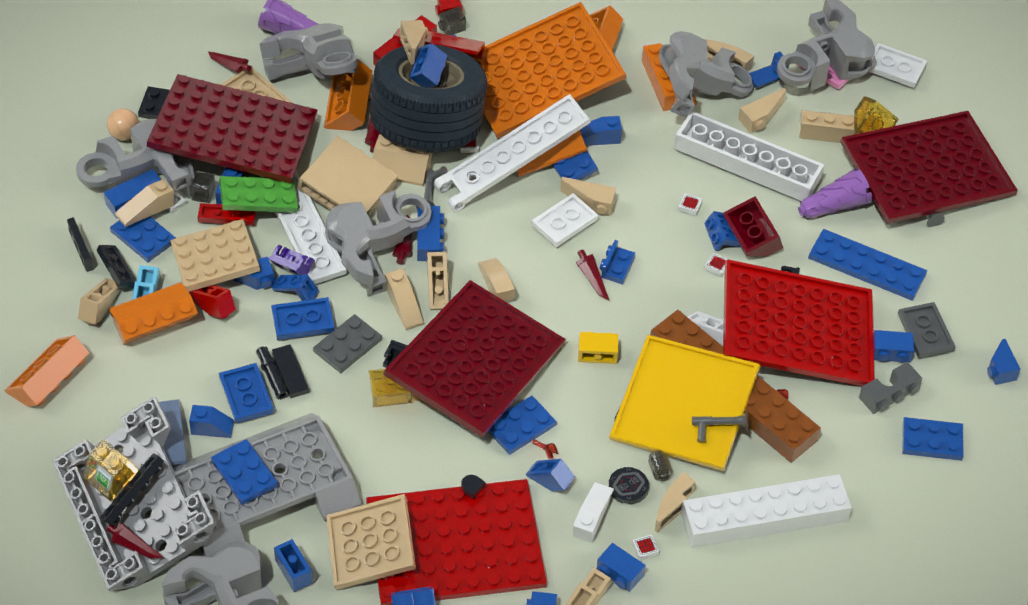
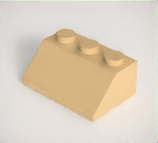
[799,109,857,143]
[372,134,432,186]

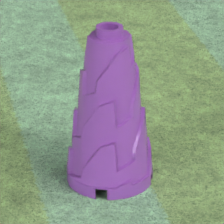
[258,0,318,34]
[798,168,872,218]

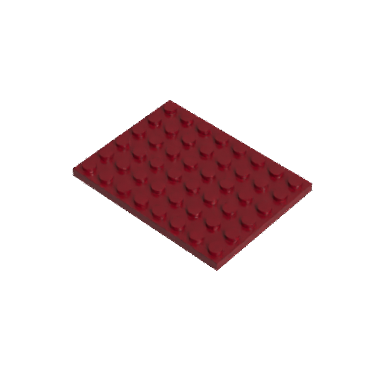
[146,74,318,183]
[840,111,1018,224]
[383,280,566,437]

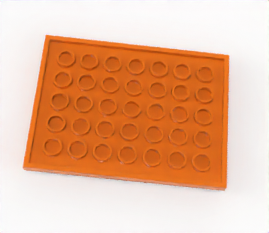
[472,2,627,139]

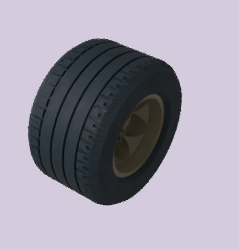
[370,44,487,153]

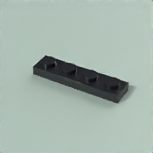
[100,453,164,525]

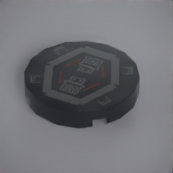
[608,467,649,504]

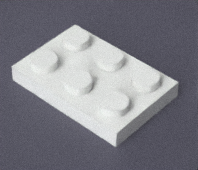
[868,43,927,88]
[531,193,598,247]

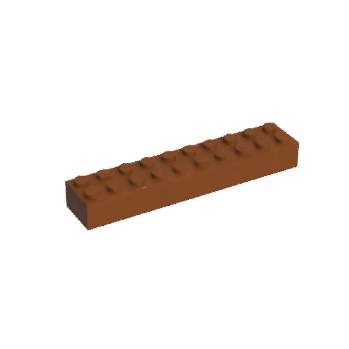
[650,310,821,463]

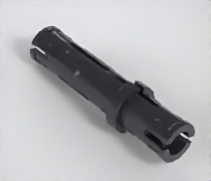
[256,346,288,400]

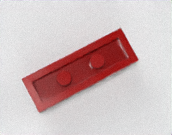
[197,203,256,226]

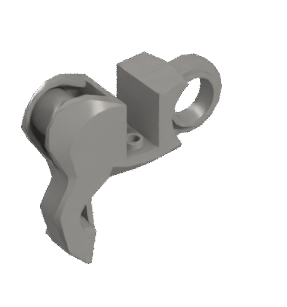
[777,0,875,91]
[259,23,358,81]
[659,31,754,117]
[76,119,196,199]
[325,190,432,297]
[162,542,279,605]

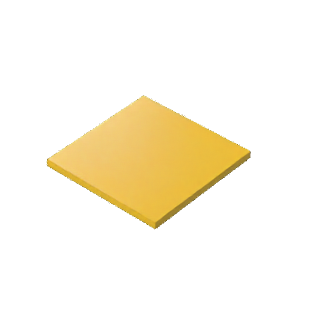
[609,335,760,471]

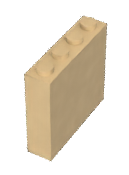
[297,136,398,216]

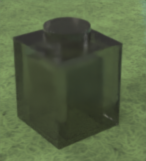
[438,7,466,35]
[190,172,216,203]

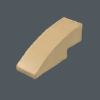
[704,39,754,71]
[478,258,515,301]
[655,472,695,533]
[565,567,613,605]

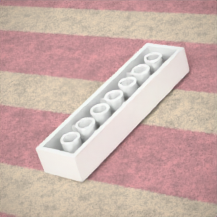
[674,111,824,201]
[681,474,852,548]

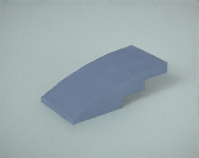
[139,399,187,465]

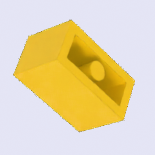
[578,332,618,364]

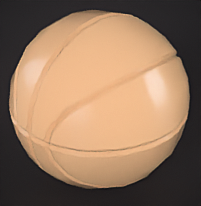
[107,108,139,141]

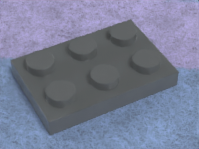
[898,302,956,359]
[313,314,382,374]

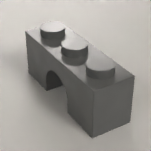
[859,362,922,414]

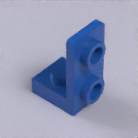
[749,51,790,88]
[271,274,319,301]

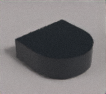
[461,475,486,499]

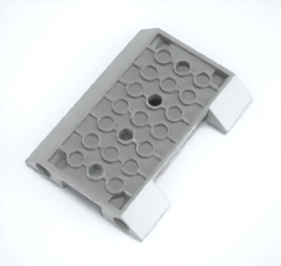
[52,396,216,591]
[172,413,362,556]

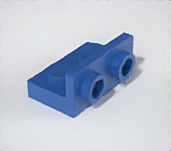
[704,211,740,251]
[600,240,635,285]

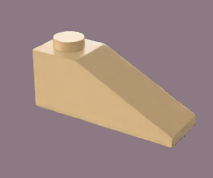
[399,20,428,64]
[738,88,786,134]
[560,177,616,216]
[115,179,174,227]
[427,252,449,310]
[385,268,424,330]
[78,278,122,325]

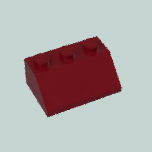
[723,196,783,257]

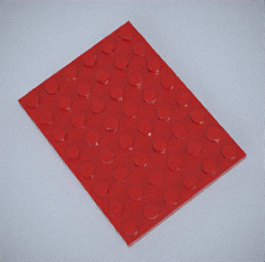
[723,259,874,386]
[366,479,547,605]

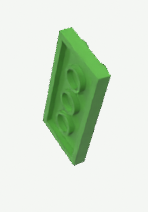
[219,176,298,213]

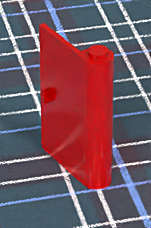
[393,28,485,59]

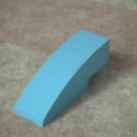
[132,265,161,300]

